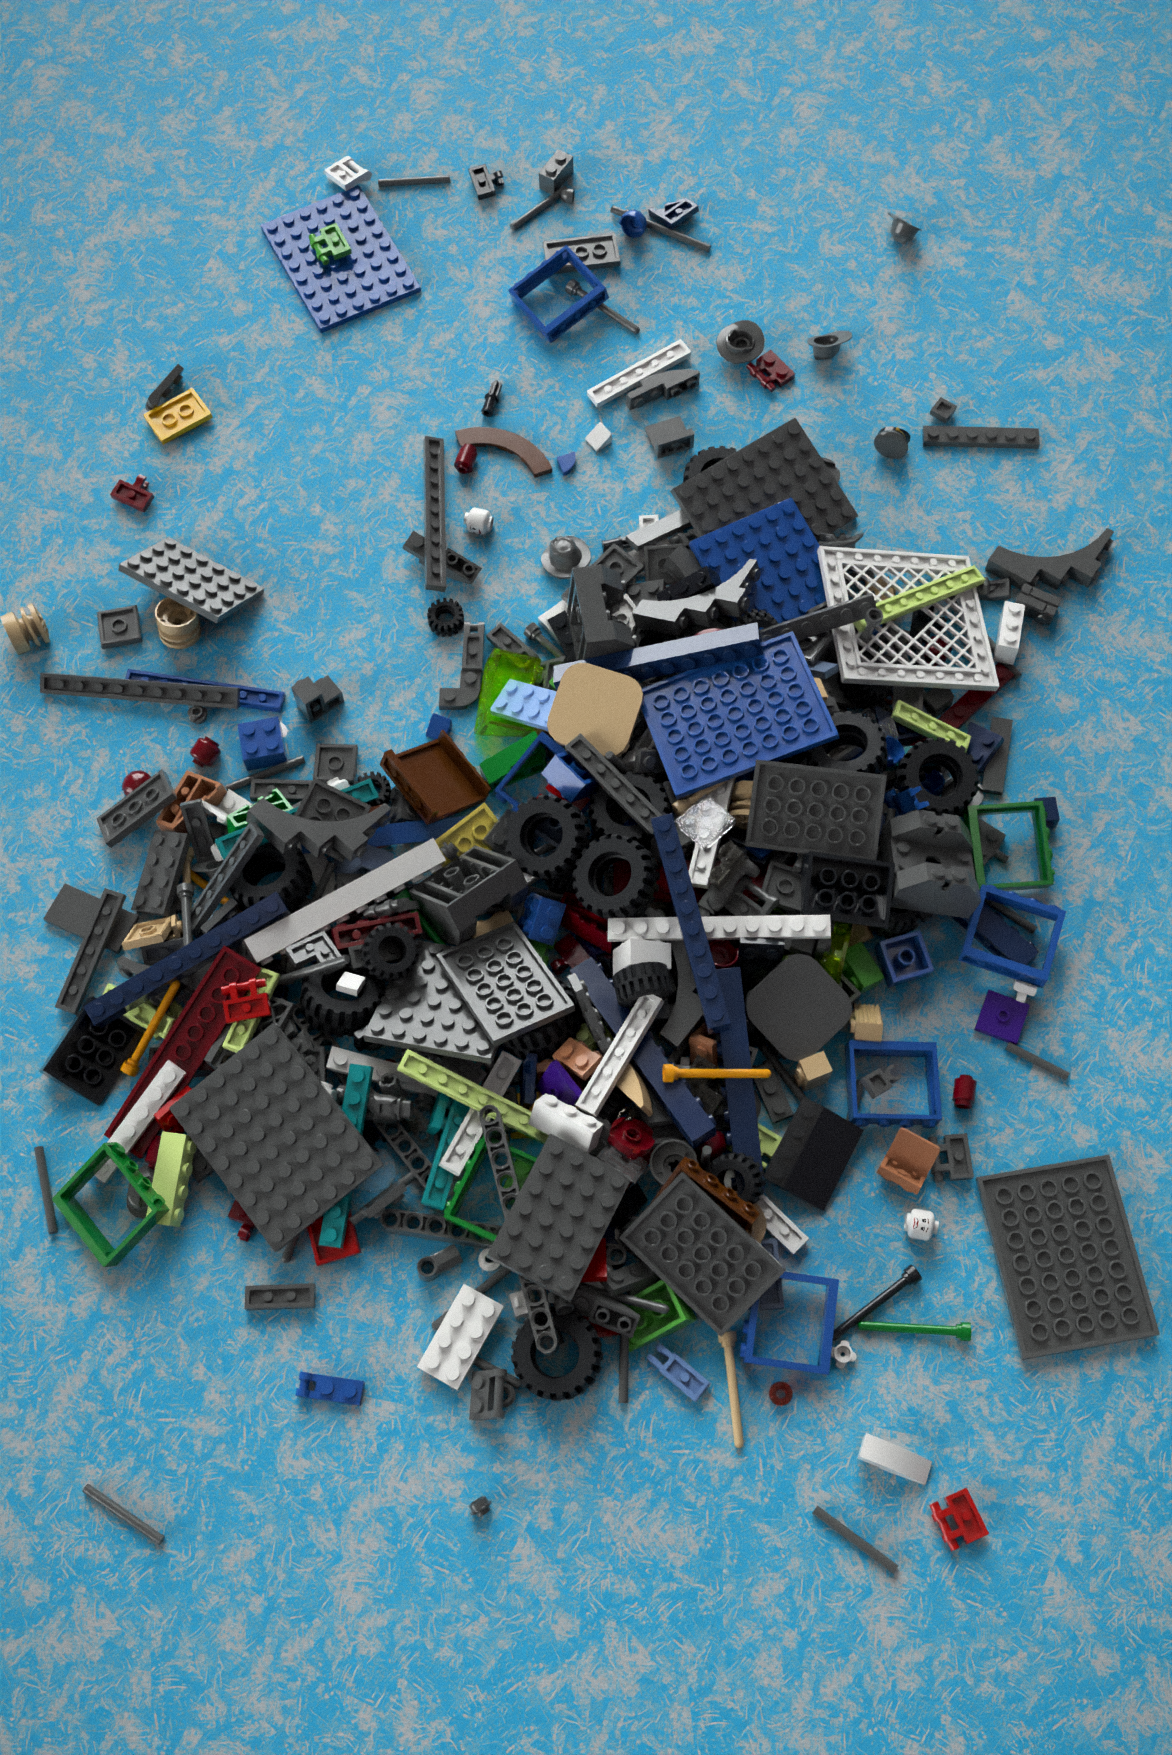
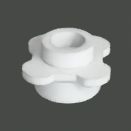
[831,1340,857,1369]

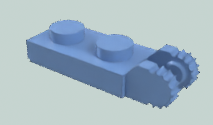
[646,1343,711,1403]

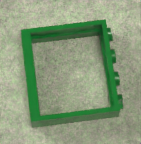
[963,801,1055,891]
[443,1135,537,1242]
[52,1142,170,1267]

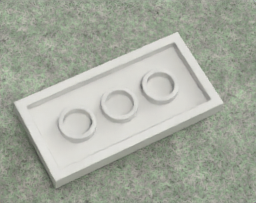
[417,1284,504,1391]

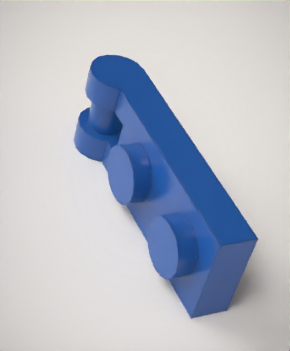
[295,1372,365,1406]

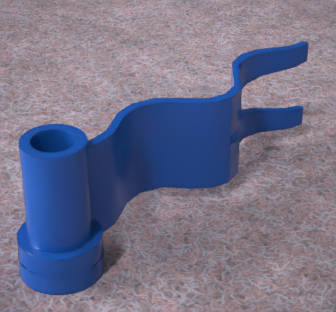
[883,786,930,817]

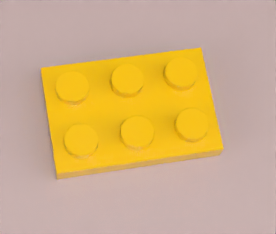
[143,388,213,445]

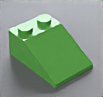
[622,1280,697,1352]

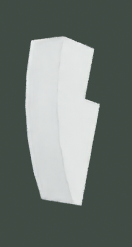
[857,1433,932,1485]

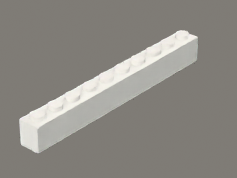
[242,838,446,966]

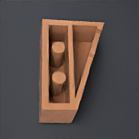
[156,770,227,834]

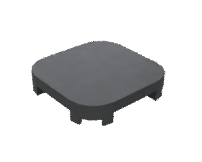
[744,953,852,1062]

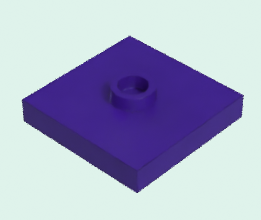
[974,989,1030,1045]
[536,1059,582,1107]

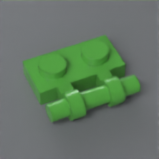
[308,223,352,265]

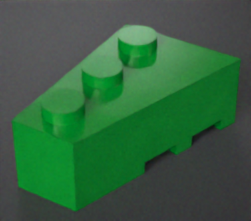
[479,731,547,793]
[227,788,293,834]

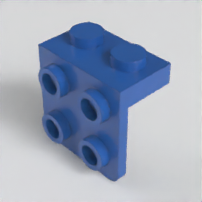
[518,892,567,946]

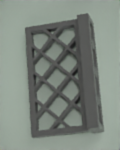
[204,996,296,1070]

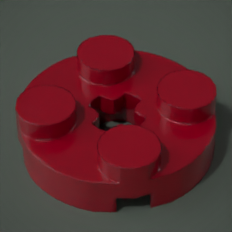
[608,1117,655,1160]

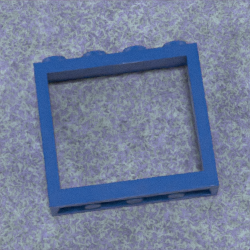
[508,245,609,344]
[494,731,596,814]
[958,884,1066,988]
[845,1040,942,1128]
[739,1272,839,1375]

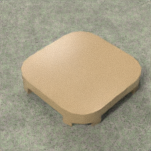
[547,663,645,760]

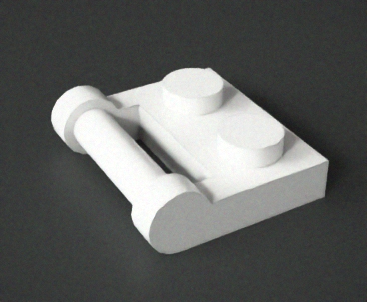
[324,156,372,191]

